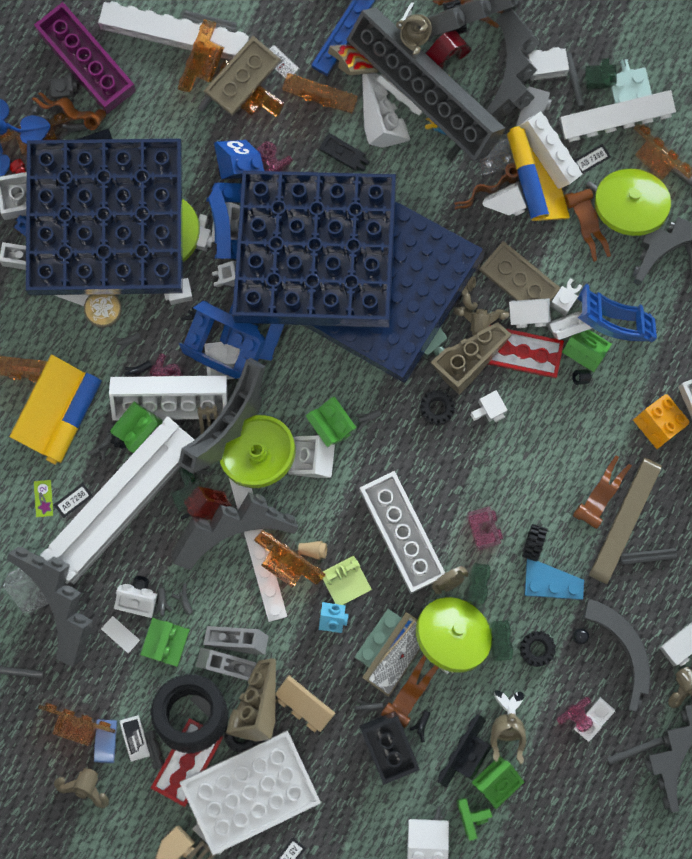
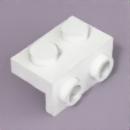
[114,584,158,618]

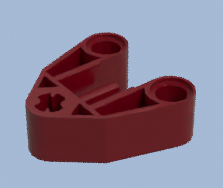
[426,31,472,69]

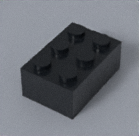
[360,711,420,785]

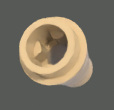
[298,541,327,560]

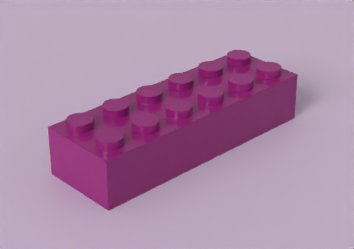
[34,2,136,114]

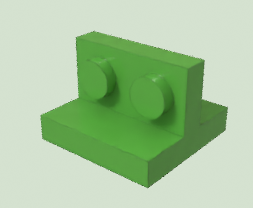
[562,330,612,372]
[306,396,356,447]
[110,401,163,453]
[140,618,190,667]
[471,756,525,809]
[456,798,492,840]

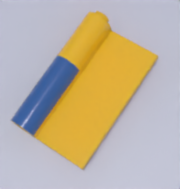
[507,126,570,221]
[9,354,102,465]

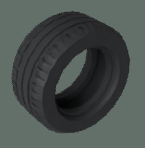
[151,674,228,754]

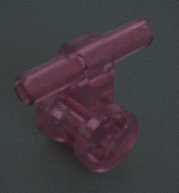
[256,141,293,172]
[149,353,183,377]
[556,696,593,732]

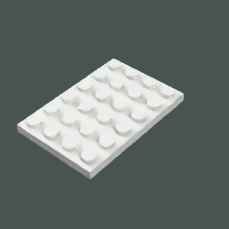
[180,731,321,855]

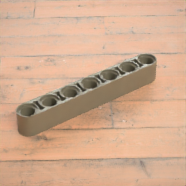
[589,457,662,584]

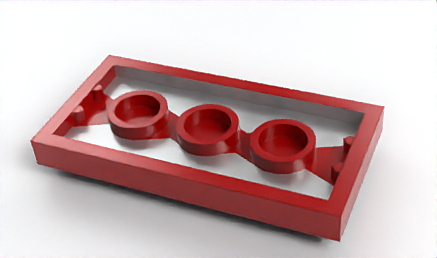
[488,325,564,379]
[151,718,224,807]

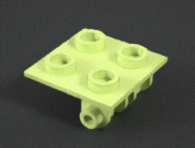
[320,556,372,605]

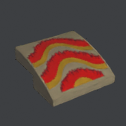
[328,44,378,75]

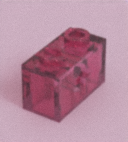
[466,506,503,552]

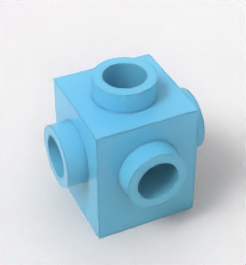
[319,602,348,633]

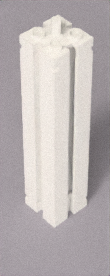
[40,416,194,584]

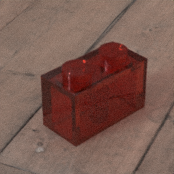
[184,486,232,520]

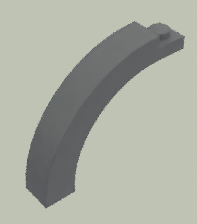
[582,599,650,712]

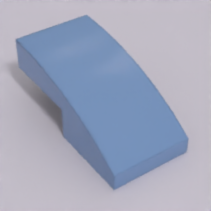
[94,720,117,763]

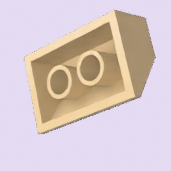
[276,676,335,732]

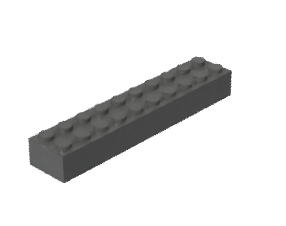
[347,7,505,161]

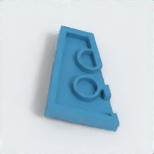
[524,559,584,600]

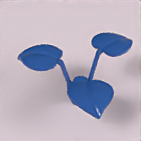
[0,99,51,177]

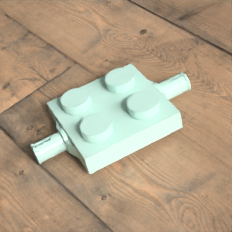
[609,59,652,103]

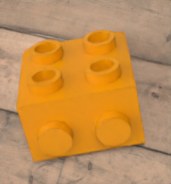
[633,394,690,449]

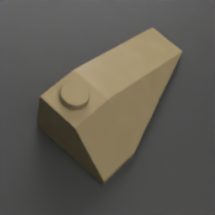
[431,322,512,395]
[226,658,276,741]

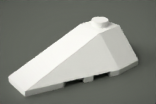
[362,73,410,148]

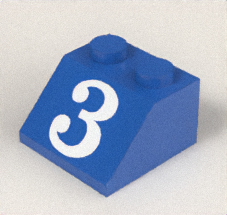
[214,140,264,180]

